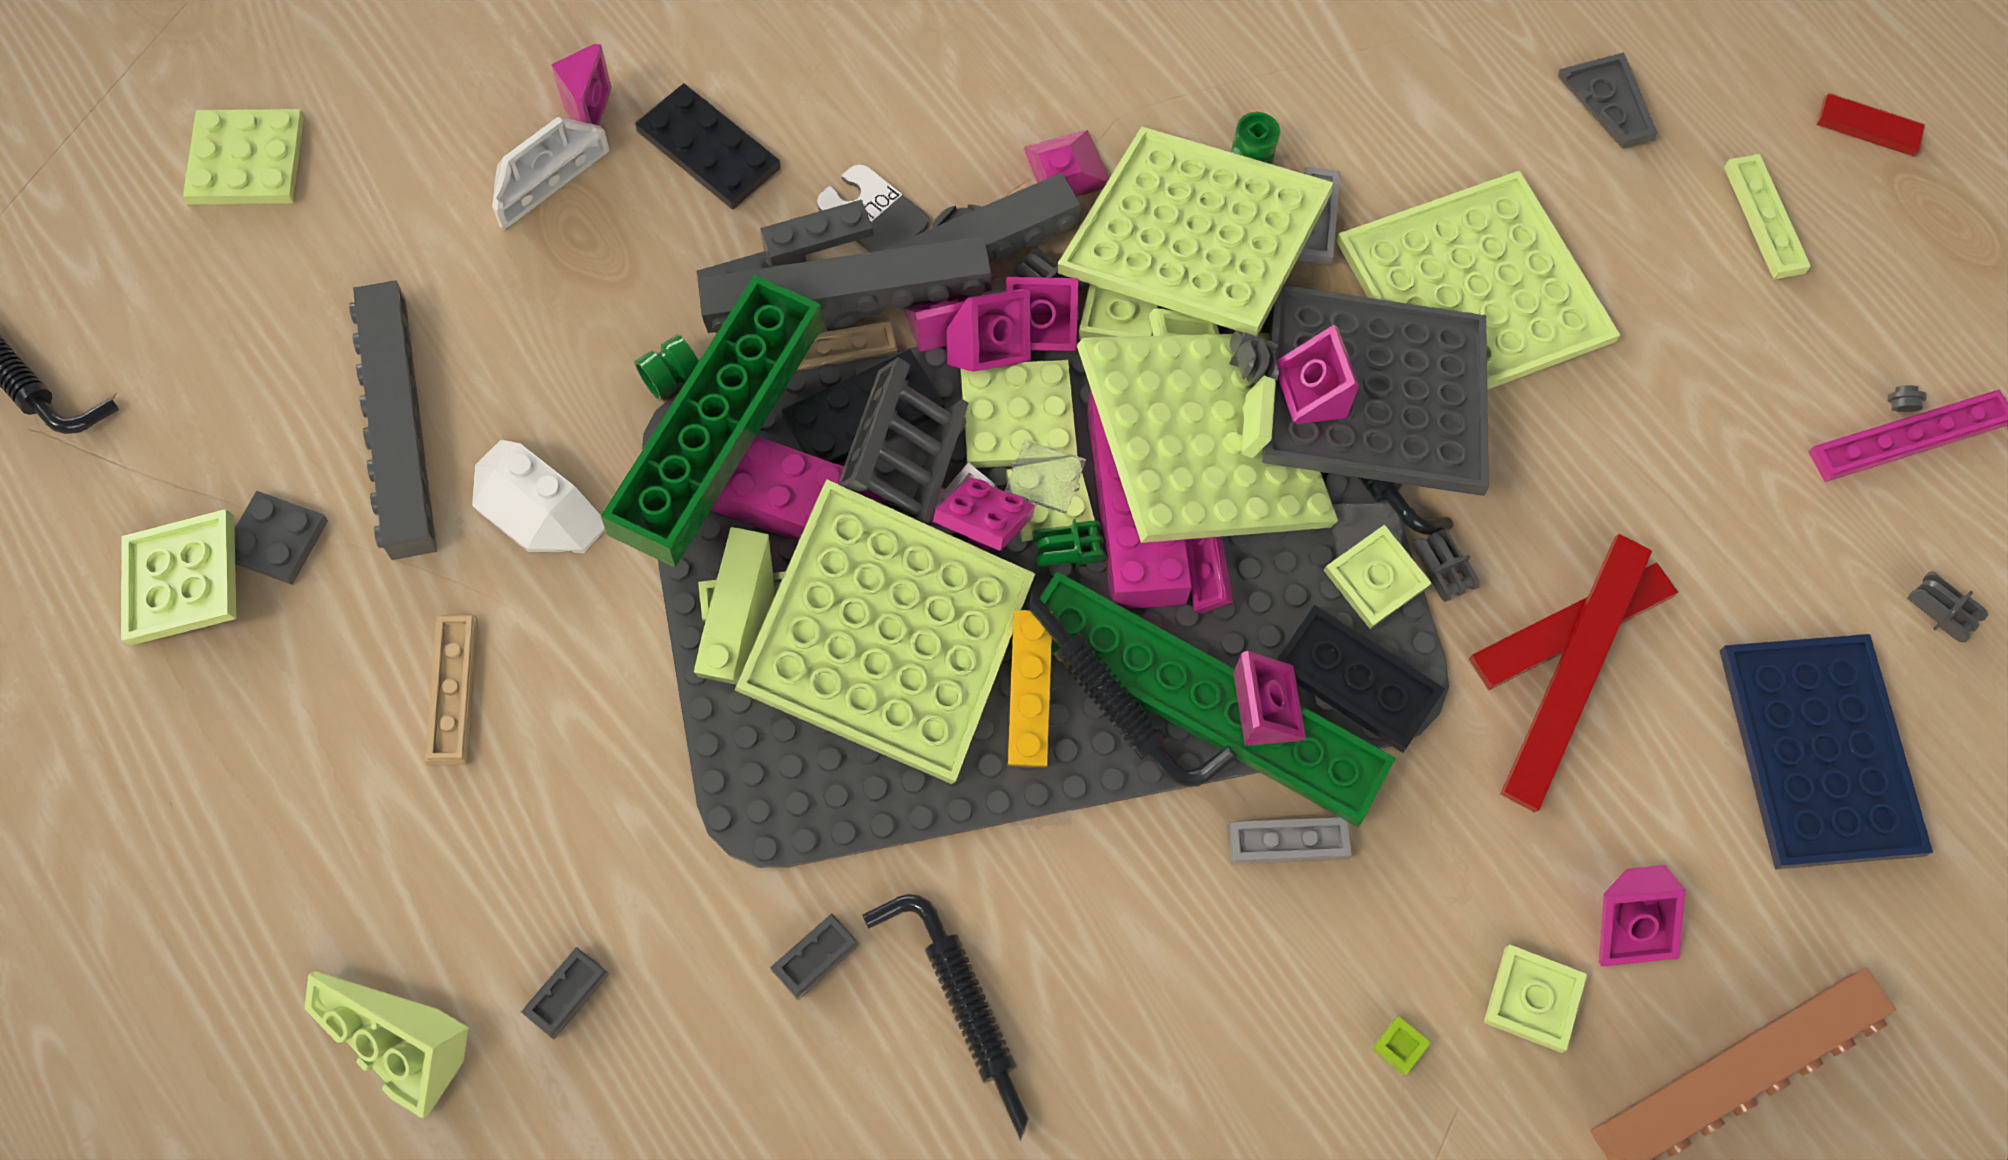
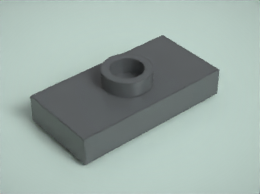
[770,913,859,1001]
[521,947,609,1040]

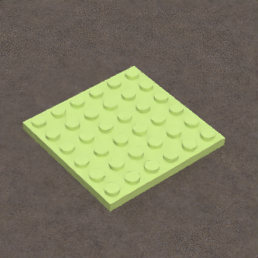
[1058,126,1333,336]
[1336,170,1620,390]
[1077,333,1338,543]
[735,479,1035,784]

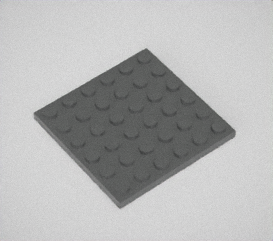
[1262,285,1489,496]

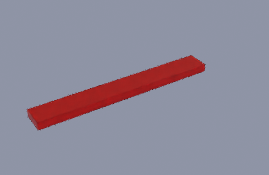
[1500,533,1652,813]

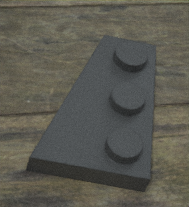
[1558,52,1658,149]

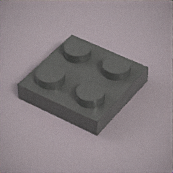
[235,491,328,585]

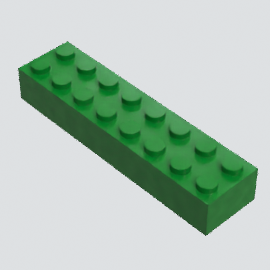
[601,275,823,568]

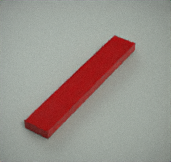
[1469,562,1678,690]

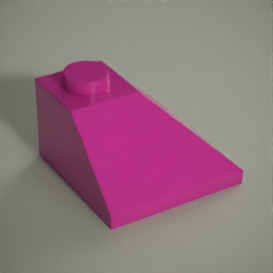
[1024,130,1109,197]
[946,289,1031,372]
[1599,865,1685,966]

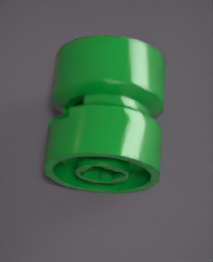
[1231,112,1281,164]
[634,334,699,401]

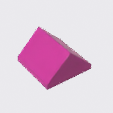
[551,43,612,126]
[1006,277,1079,351]
[905,295,982,352]
[1276,325,1359,424]
[1233,651,1306,746]

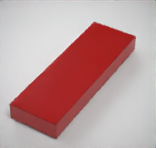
[1817,93,1925,157]

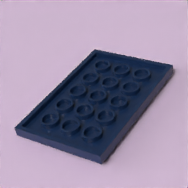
[1720,634,1933,870]

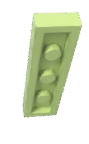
[1724,154,1811,280]

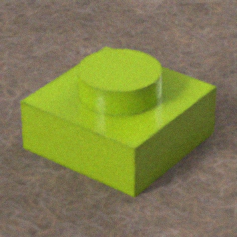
[1371,1016,1431,1077]

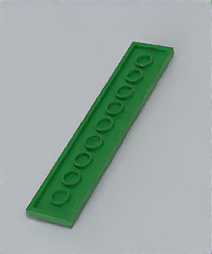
[1040,571,1396,827]

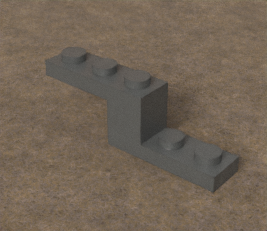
[696,199,873,278]

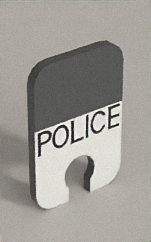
[817,165,928,252]

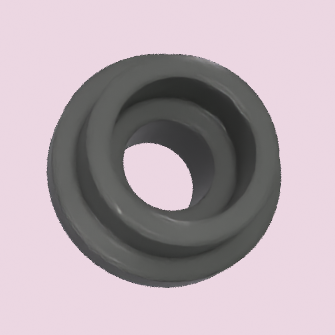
[1888,385,1927,412]

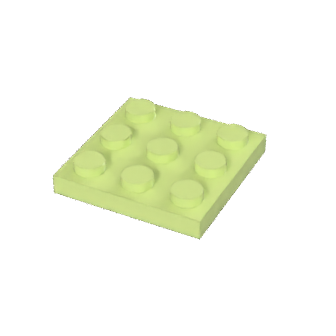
[183,109,304,204]
[960,360,1077,468]
[121,509,236,646]

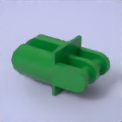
[1032,519,1107,568]

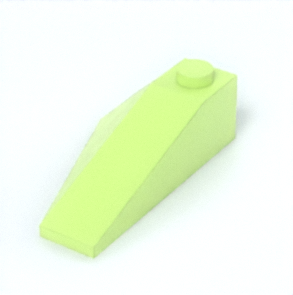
[694,527,775,685]
[305,971,469,1118]

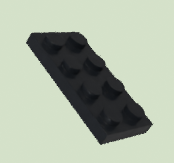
[635,83,781,210]
[782,349,945,464]
[1276,605,1445,753]

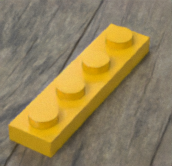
[1008,610,1052,768]

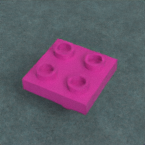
[933,477,1036,553]

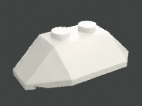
[492,117,610,231]
[472,439,606,553]

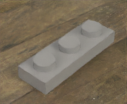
[1297,167,1340,265]
[1228,817,1352,864]

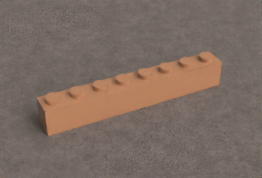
[1590,967,1897,1160]

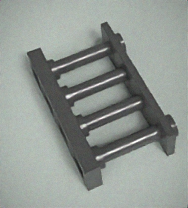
[838,357,969,525]

